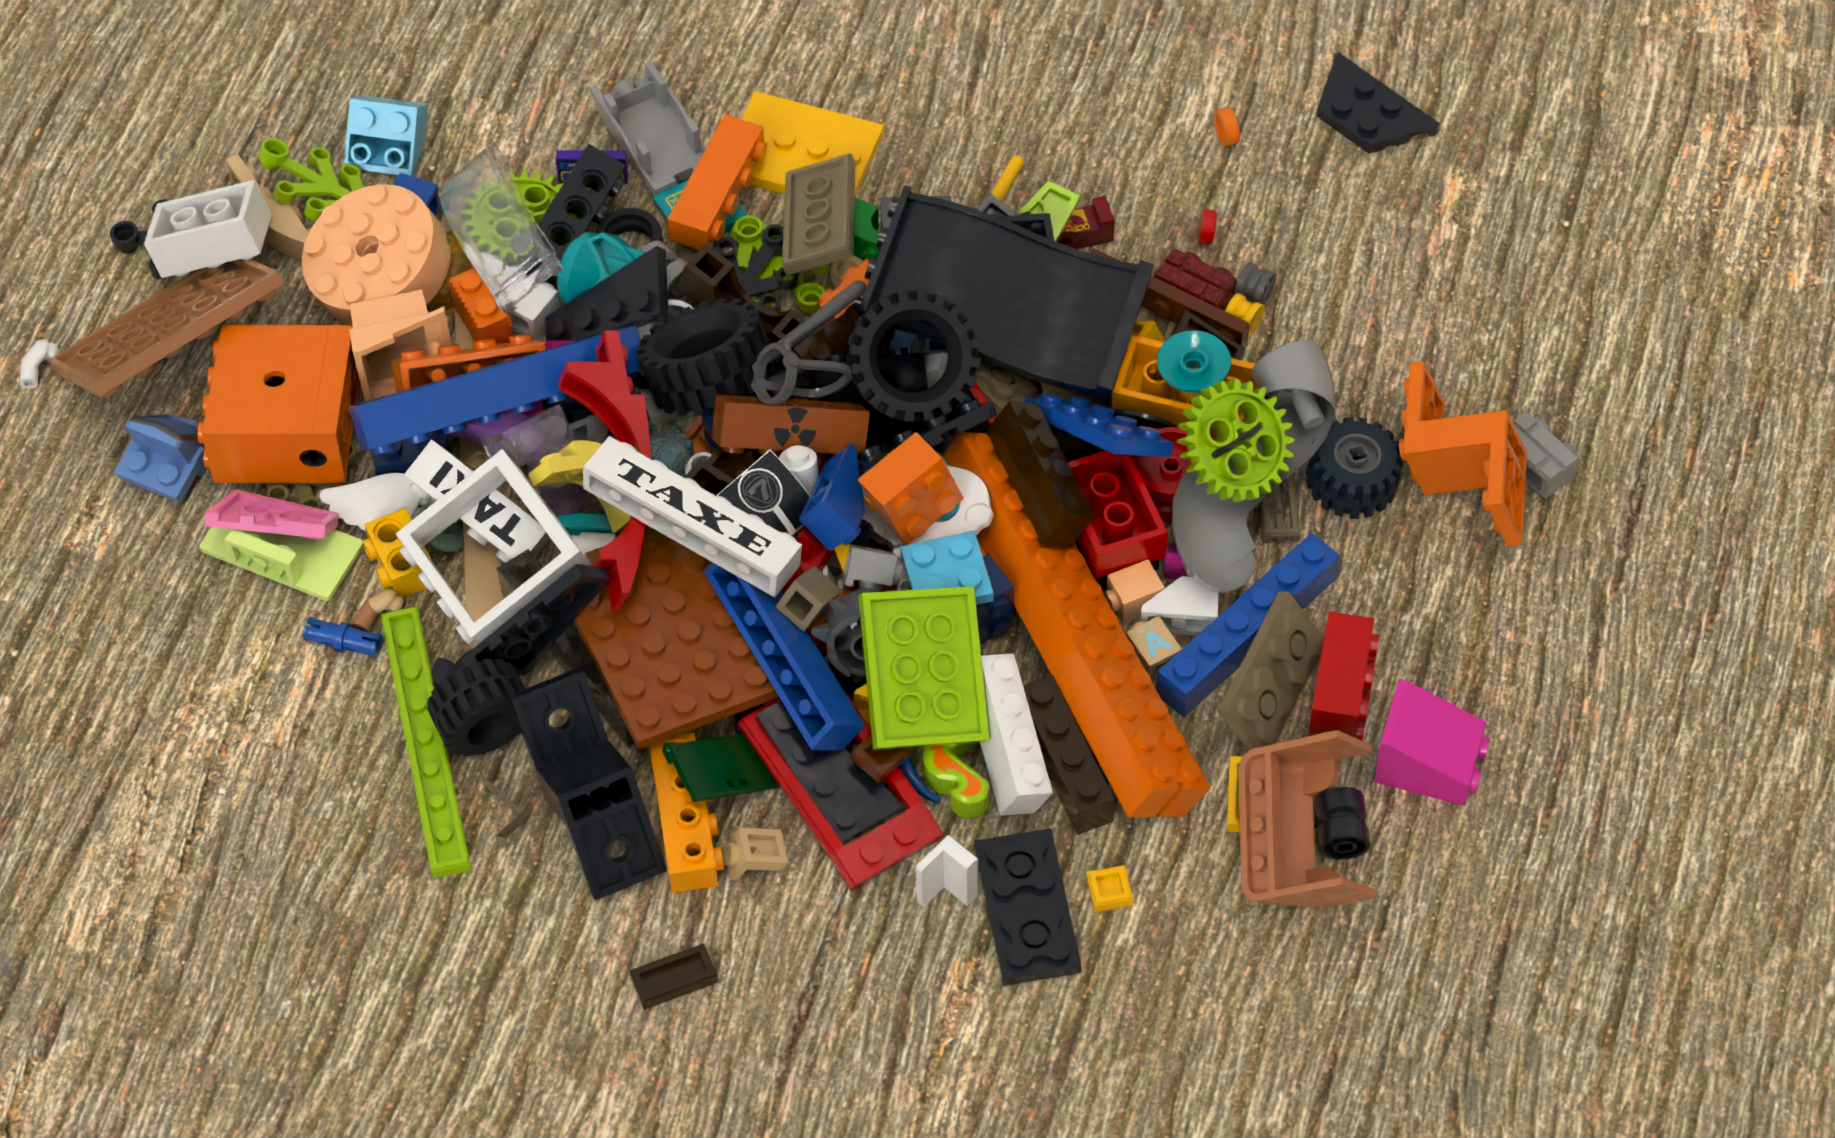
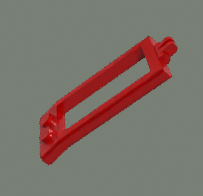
[737,688,944,891]

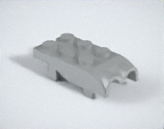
[590,61,706,196]

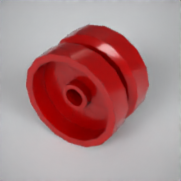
[1132,427,1202,523]

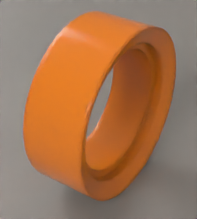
[1213,106,1240,147]

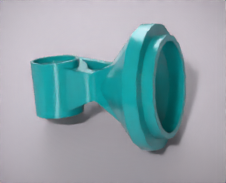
[557,232,646,304]

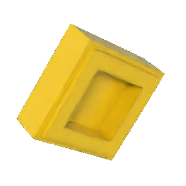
[1086,865,1133,913]

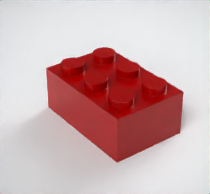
[1067,450,1168,579]
[1308,611,1380,741]

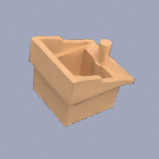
[349,289,452,402]

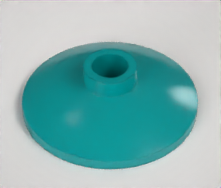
[1157,330,1231,393]

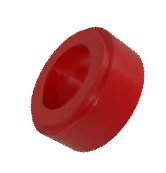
[1197,209,1217,245]

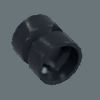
[1314,787,1371,860]

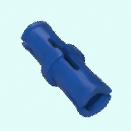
[303,617,383,658]

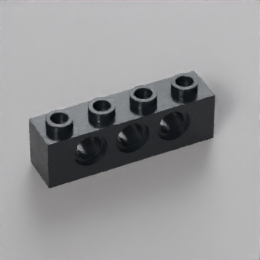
[516,144,625,286]

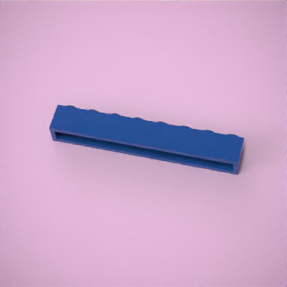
[349,326,642,455]

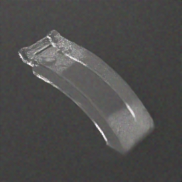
[438,142,564,315]

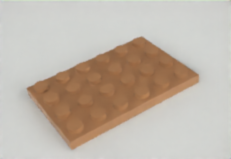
[47,259,285,397]

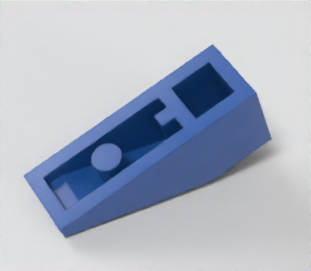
[799,443,865,551]

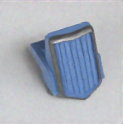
[114,415,207,504]

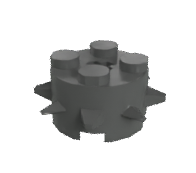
[811,587,875,682]

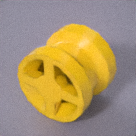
[1225,293,1265,337]

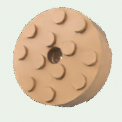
[302,184,451,325]

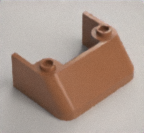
[1238,730,1377,908]

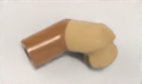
[351,589,404,632]

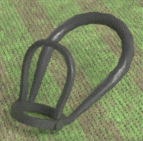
[751,280,866,406]

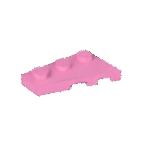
[204,489,339,540]

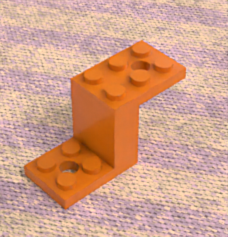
[1399,361,1527,547]

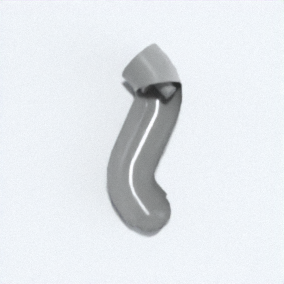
[1172,340,1335,592]

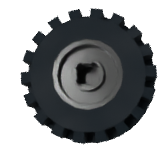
[1306,417,1404,519]

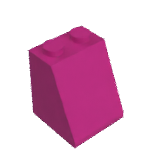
[1374,679,1490,806]

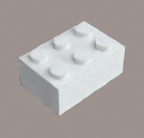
[144,180,272,278]

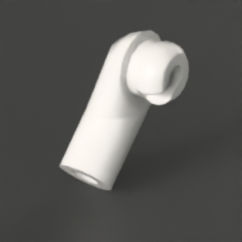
[20,339,58,389]

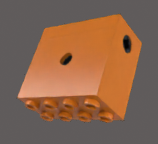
[198,325,361,483]

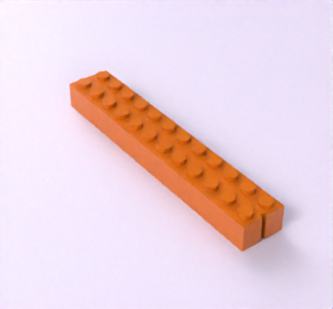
[942,432,1210,818]

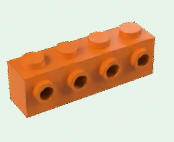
[667,114,767,250]
[392,334,545,393]

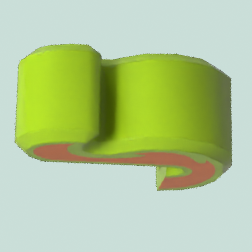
[923,743,989,819]

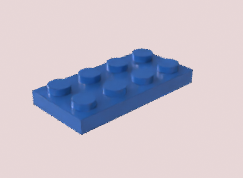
[1024,393,1174,457]

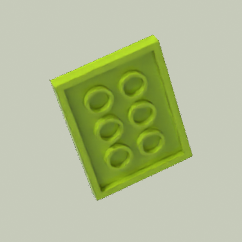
[858,586,990,750]

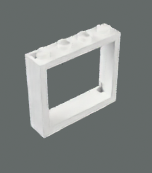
[396,449,592,645]

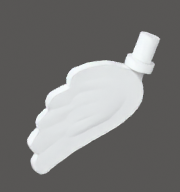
[319,473,437,531]

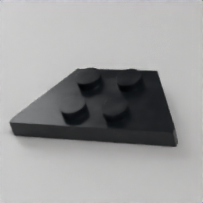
[1316,53,1440,154]

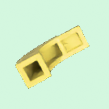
[529,440,631,533]

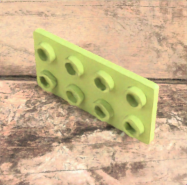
[199,527,364,601]

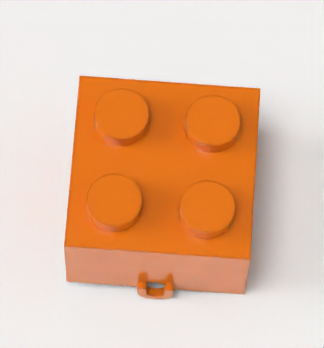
[857,432,964,545]

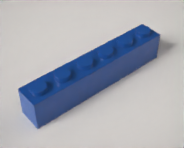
[1156,533,1340,717]
[704,563,865,750]

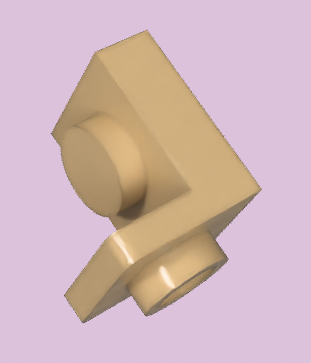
[723,827,788,880]

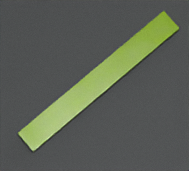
[381,606,472,879]

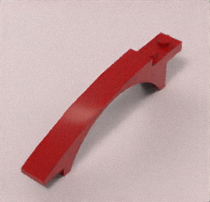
[558,330,651,612]

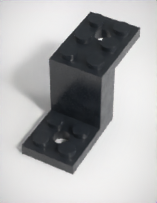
[508,667,667,901]

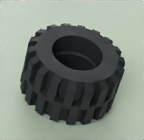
[427,659,525,757]

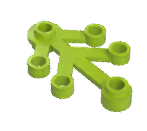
[258,138,364,221]
[731,215,830,315]

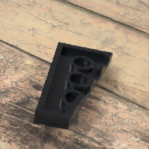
[545,246,669,341]
[858,398,998,476]
[462,564,610,676]
[755,700,904,844]

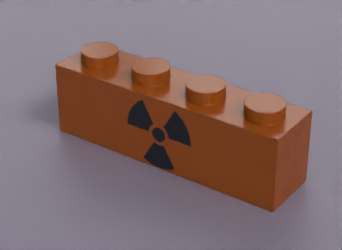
[711,394,870,457]

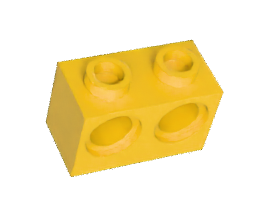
[362,507,432,598]

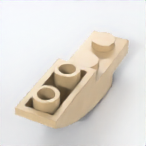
[225,154,311,262]

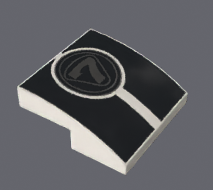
[716,450,810,536]

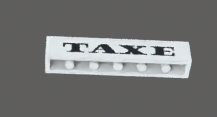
[583,436,802,597]

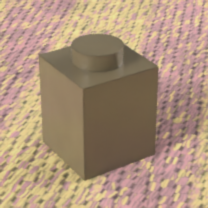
[775,566,842,632]

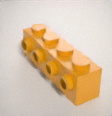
[650,732,724,893]

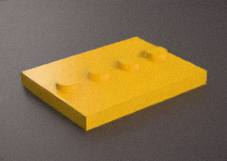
[741,91,885,198]

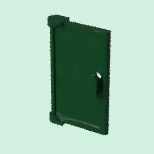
[663,733,780,802]

